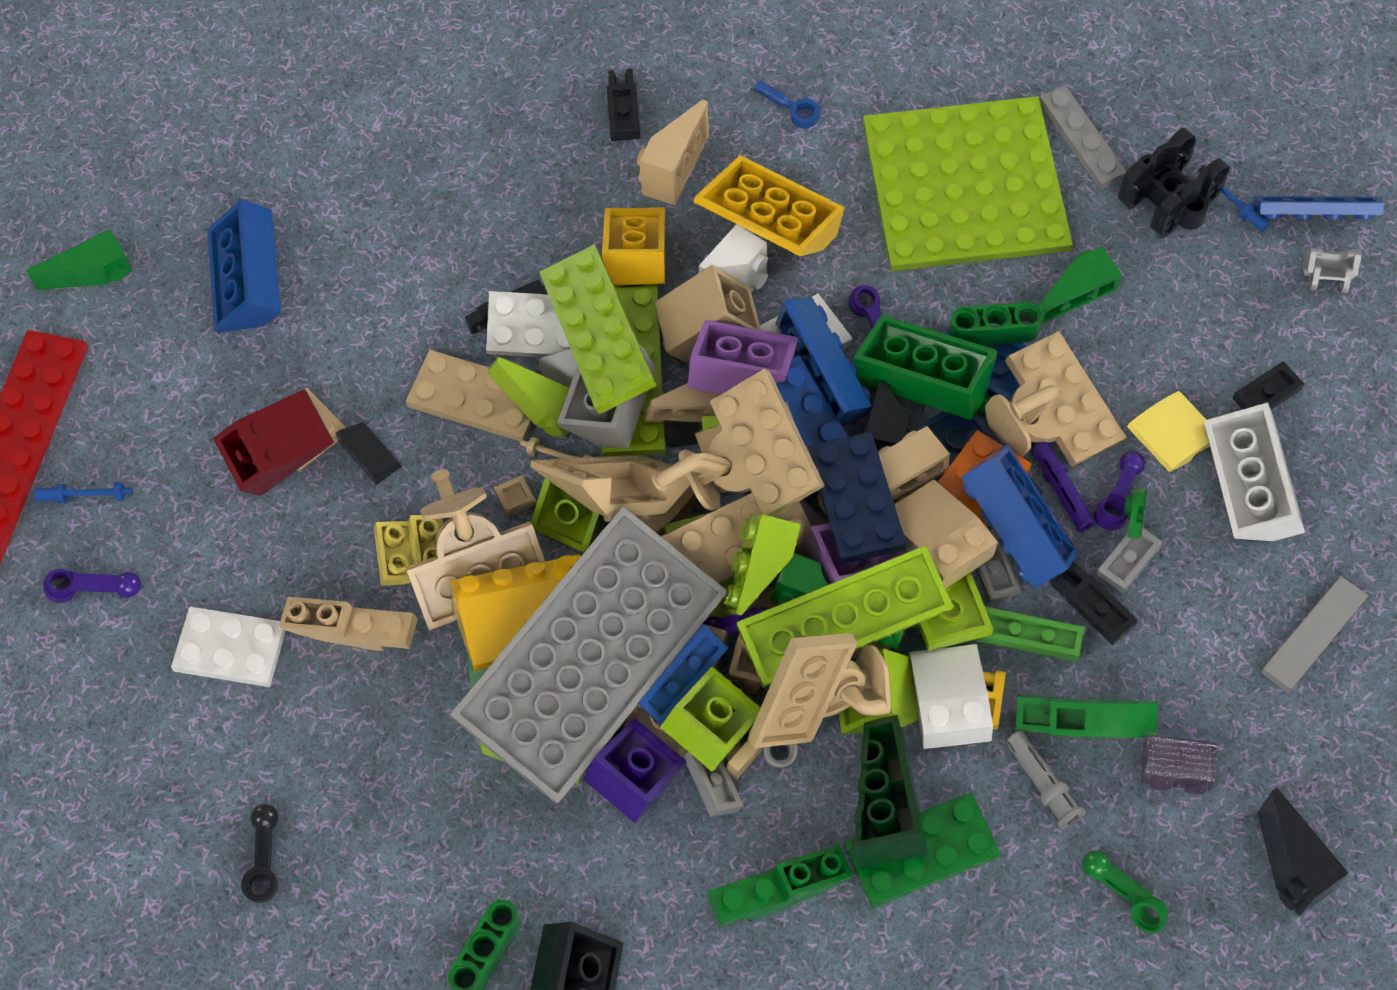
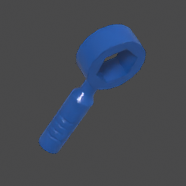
[754,81,820,128]

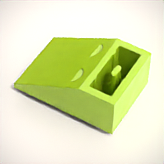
[723,514,801,615]

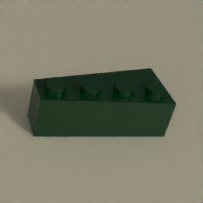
[852,715,929,870]

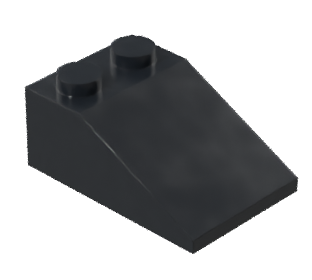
[1257,788,1349,916]

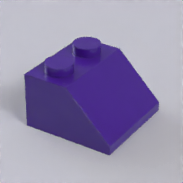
[583,718,687,823]

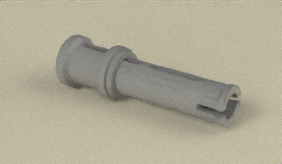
[1005,731,1086,830]

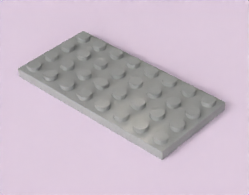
[449,506,728,804]

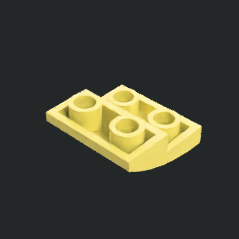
[1127,391,1210,473]
[374,515,443,586]

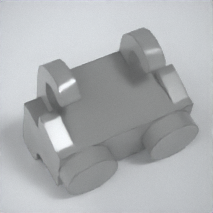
[1303,247,1362,293]

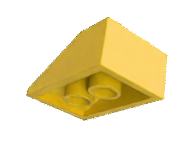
[602,207,665,287]

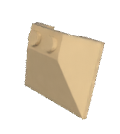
[530,455,691,522]

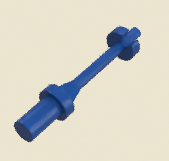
[1198,167,1270,232]
[34,482,133,503]

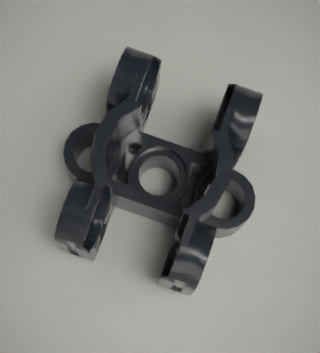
[1118,127,1230,238]

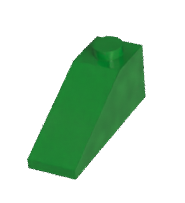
[26,229,133,290]
[1038,246,1122,324]

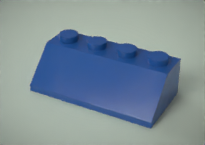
[207,199,281,333]
[775,297,872,427]
[962,443,1078,589]

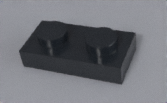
[1232,361,1304,410]

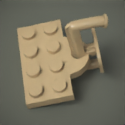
[985,331,1127,468]
[652,369,825,517]
[406,469,545,631]
[748,633,891,748]

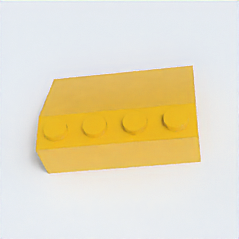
[693,155,845,256]
[450,554,581,671]

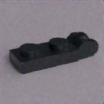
[607,68,641,141]
[1049,562,1138,645]

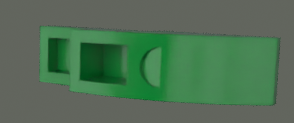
[1016,695,1158,738]
[706,844,853,927]

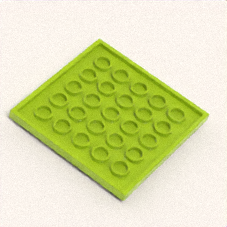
[863,96,1073,272]

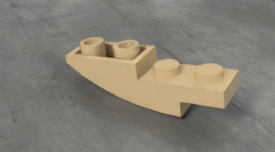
[279,597,418,651]

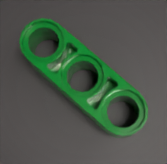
[949,302,1043,346]
[448,899,521,990]

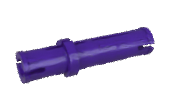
[1031,442,1096,533]

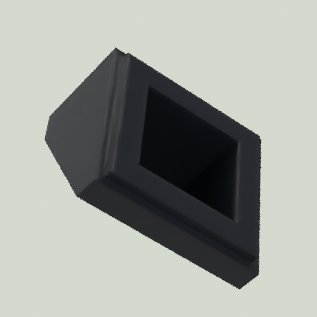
[663,420,699,448]

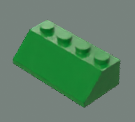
[854,315,997,420]

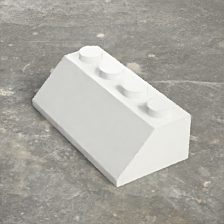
[1204,402,1305,541]

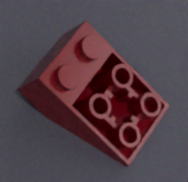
[213,389,335,496]

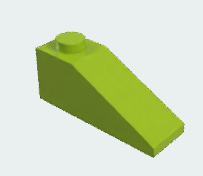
[487,356,569,437]

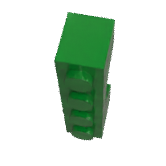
[770,553,905,649]

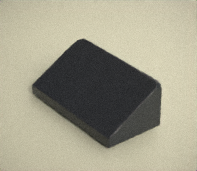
[335,422,402,485]

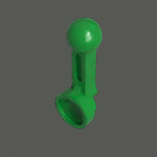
[1082,851,1168,933]

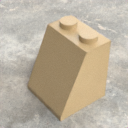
[655,265,761,363]

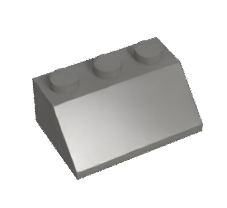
[557,346,656,449]

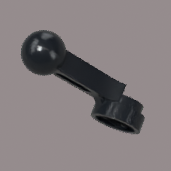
[241,804,278,903]

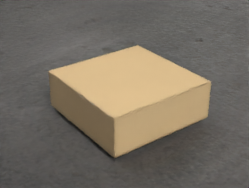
[494,475,537,518]

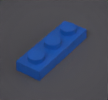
[638,624,728,725]

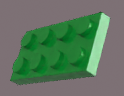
[844,792,1001,908]

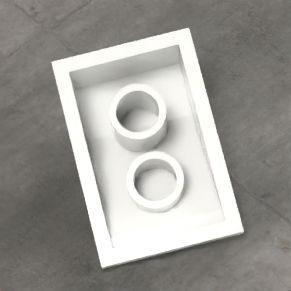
[909,644,993,749]

